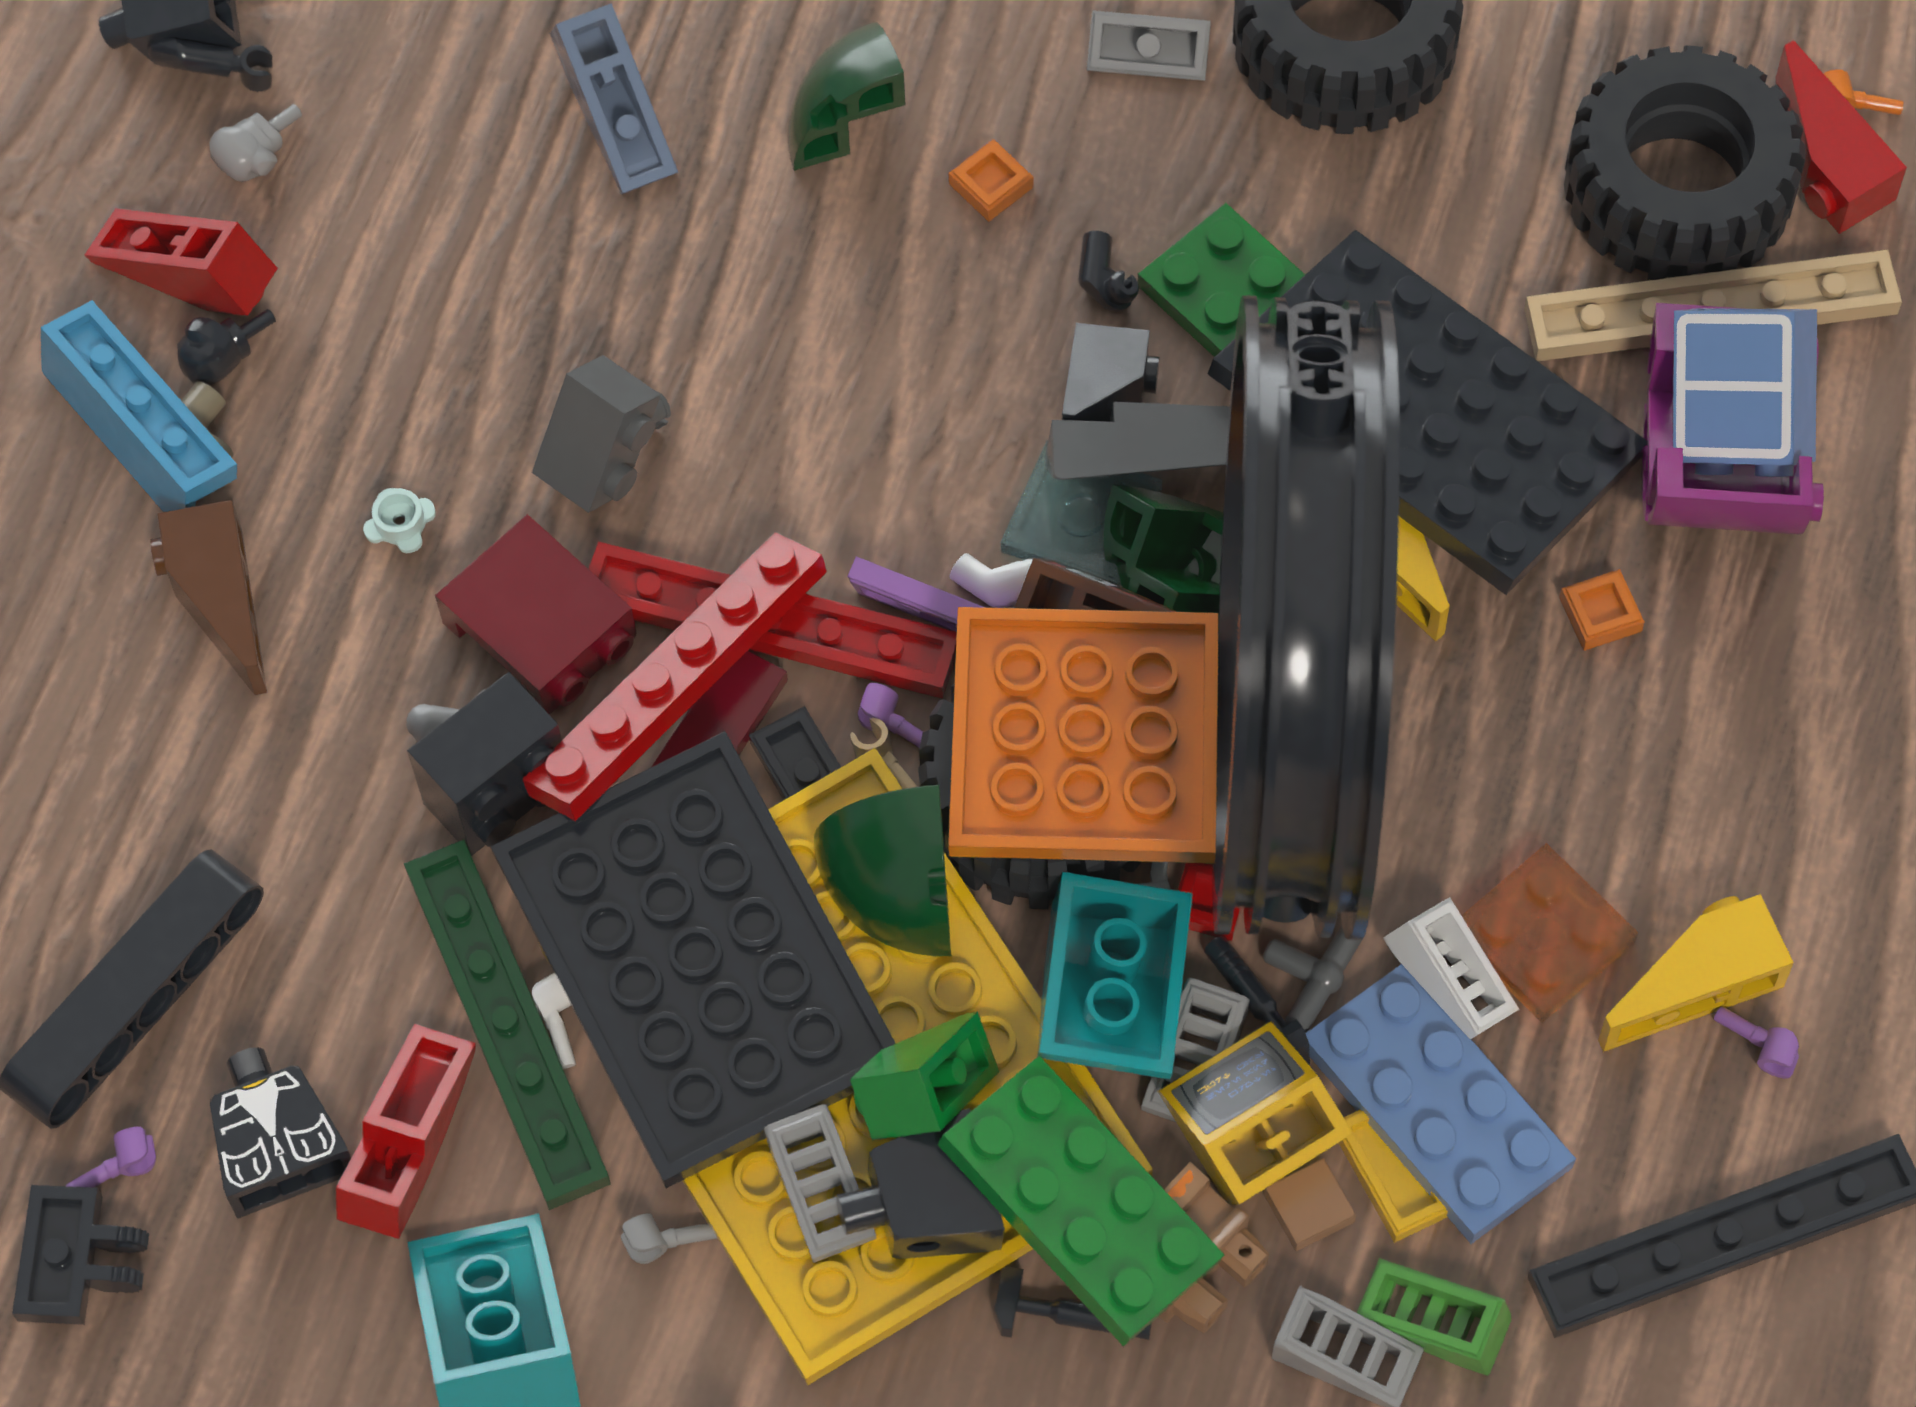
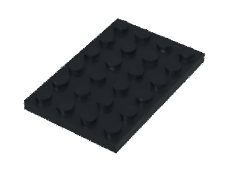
[1207,230,1648,595]
[491,731,896,1189]

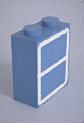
[1673,308,1817,477]

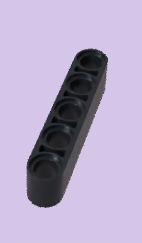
[0,849,264,1129]

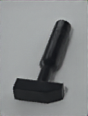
[1204,936,1310,1065]
[994,1266,1152,1340]

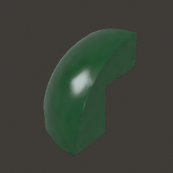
[788,22,906,171]
[1104,484,1223,613]
[814,785,951,956]

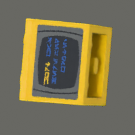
[1157,1021,1353,1205]

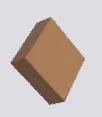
[1264,1158,1356,1251]

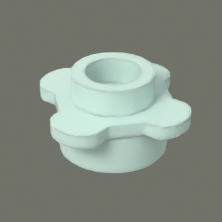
[363,488,436,553]

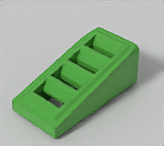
[1357,1258,1512,1376]

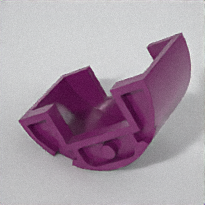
[1641,303,1824,535]

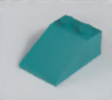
[1038,872,1193,1079]
[407,1213,581,1407]

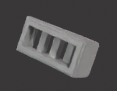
[1141,978,1249,1122]
[764,1104,877,1263]
[1272,1286,1424,1407]

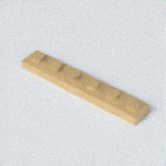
[1524,250,1902,361]

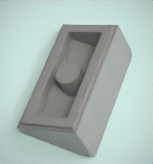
[1087,10,1211,81]

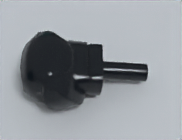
[177,309,276,386]

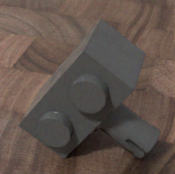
[532,355,671,513]

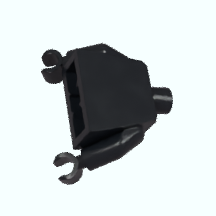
[99,0,273,92]

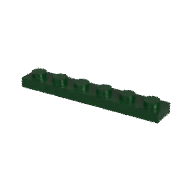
[404,839,611,1210]

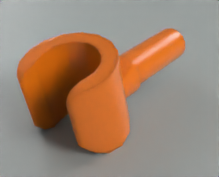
[1824,69,1903,115]

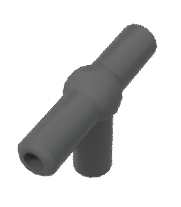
[1263,925,1366,1033]

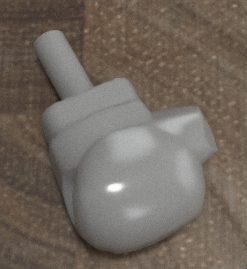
[209,104,302,182]

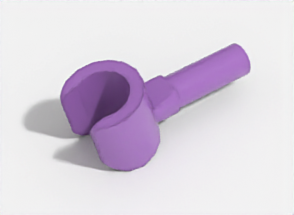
[858,683,923,747]
[1714,1006,1799,1078]
[66,1127,156,1188]

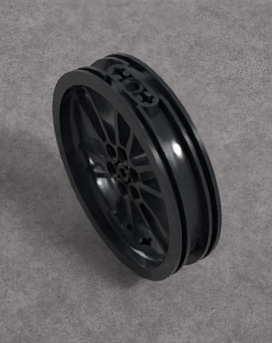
[1212,295,1400,940]

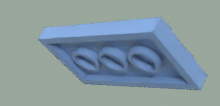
[1305,964,1576,1244]

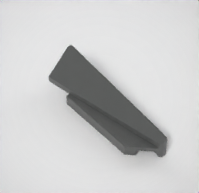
[1045,402,1229,480]

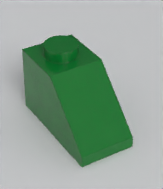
[850,1012,999,1140]

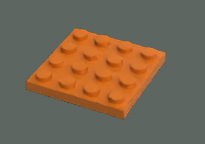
[949,607,1218,863]

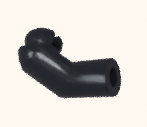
[1078,230,1139,311]

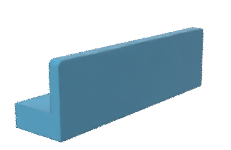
[41,300,237,512]

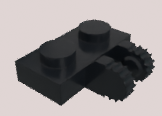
[12,1185,149,1325]

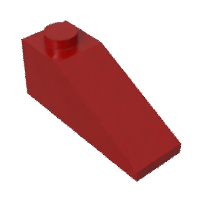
[1775,40,1907,234]
[85,208,278,316]

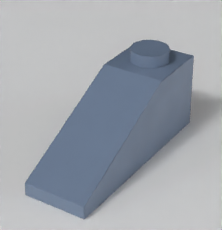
[550,3,678,194]

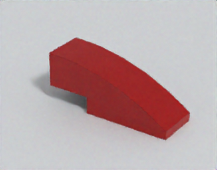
[336,1024,476,1239]

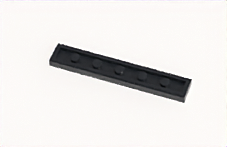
[1527,1134,1916,1338]

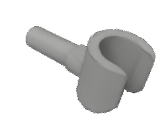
[621,1213,718,1264]

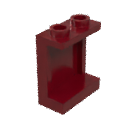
[435,514,637,714]

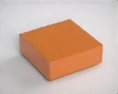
[948,139,1034,222]
[1559,569,1645,651]

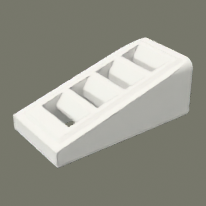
[1383,897,1519,1039]

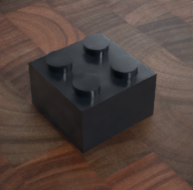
[407,672,562,856]

